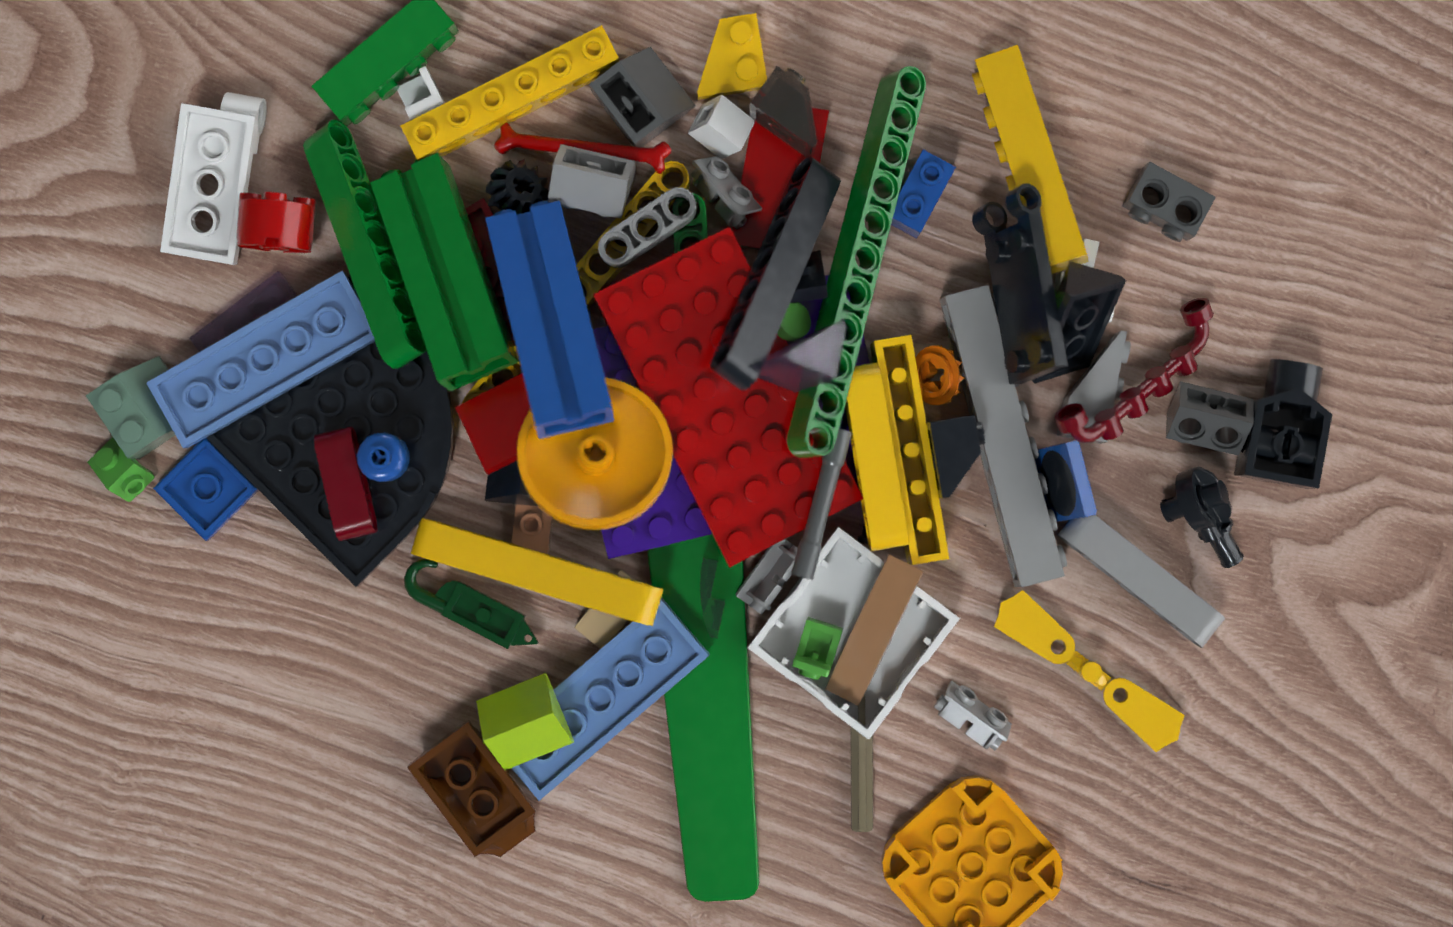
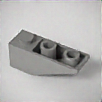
[1057,331,1131,444]

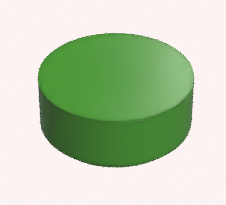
[777,302,811,341]

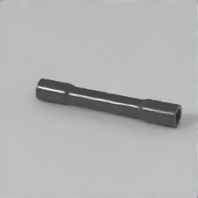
[791,429,852,580]

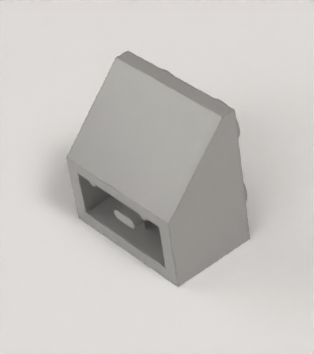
[548,144,636,219]

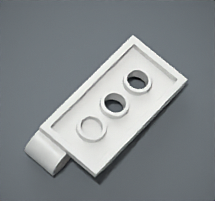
[160,92,267,265]

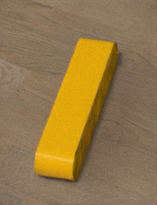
[845,362,909,551]

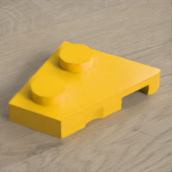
[697,13,768,100]

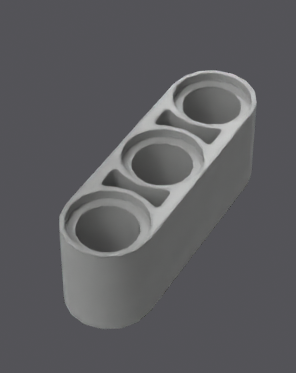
[598,187,696,268]

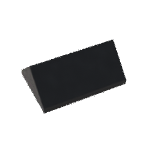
[1032,261,1126,384]

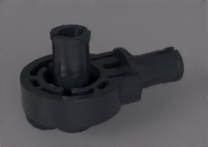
[1160,466,1244,568]

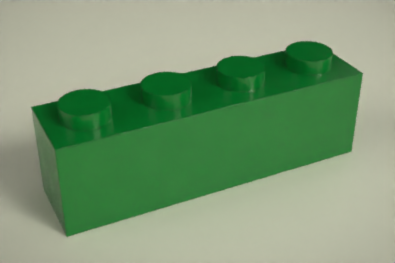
[311,0,459,127]

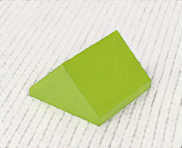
[476,672,574,770]

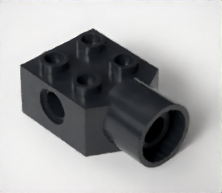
[1234,359,1333,489]

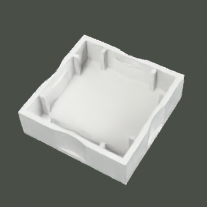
[748,527,960,740]

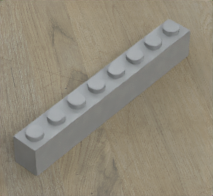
[940,285,1067,588]

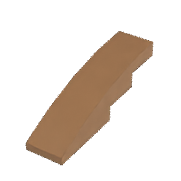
[825,554,924,706]

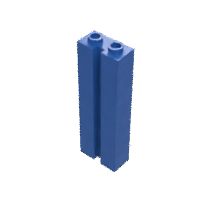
[486,201,614,439]

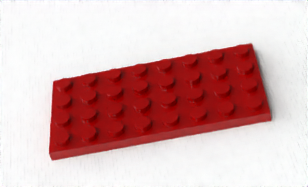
[593,227,863,567]

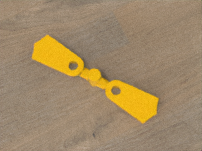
[994,590,1185,752]

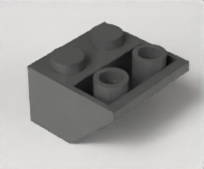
[589,47,696,147]

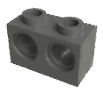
[1122,162,1216,242]
[1166,381,1254,456]

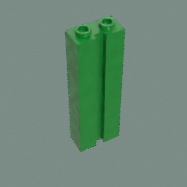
[370,153,519,392]

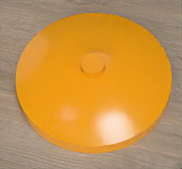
[517,378,673,530]

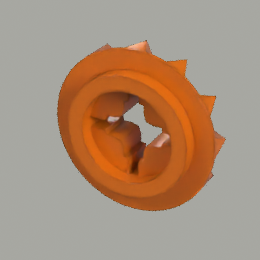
[915,345,964,405]

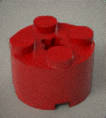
[236,192,316,253]

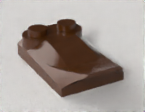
[407,720,536,857]

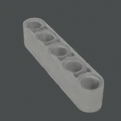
[1058,515,1225,648]

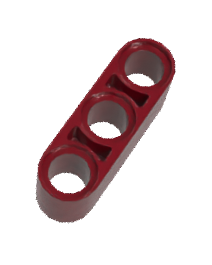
[314,426,378,541]

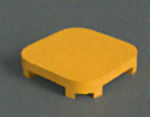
[881,775,1063,927]

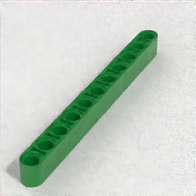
[787,66,926,458]

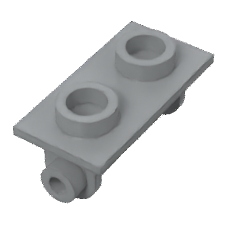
[691,156,762,229]
[735,539,798,614]
[934,680,1012,751]

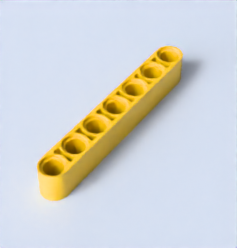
[411,518,664,626]

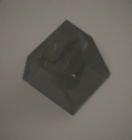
[750,66,817,157]

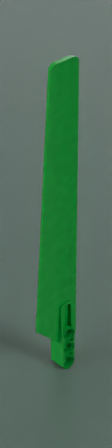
[647,193,760,902]

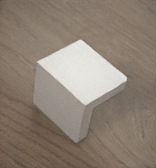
[397,66,445,120]
[688,95,754,159]

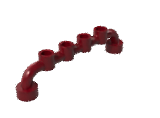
[1054,298,1214,443]

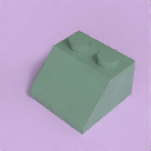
[86,356,175,459]

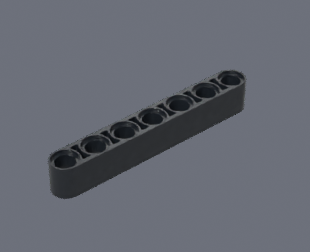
[710,156,841,391]

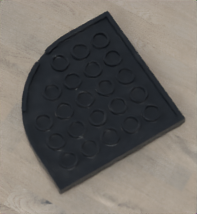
[206,275,454,587]

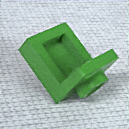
[87,437,155,502]
[792,617,844,679]

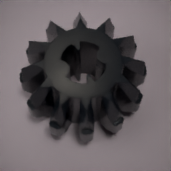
[485,159,549,215]

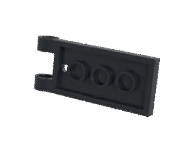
[972,183,1068,385]

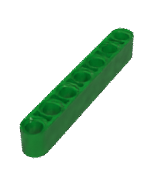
[303,120,427,369]

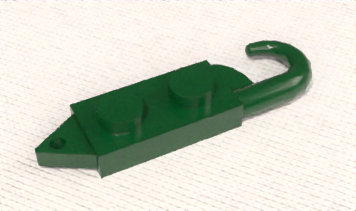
[404,559,539,649]

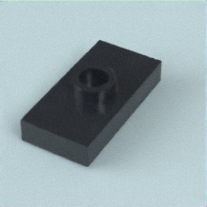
[790,250,828,303]

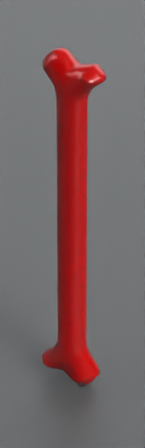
[494,122,672,174]

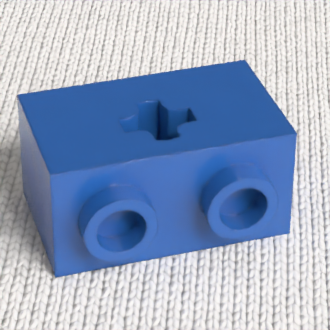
[891,149,956,239]

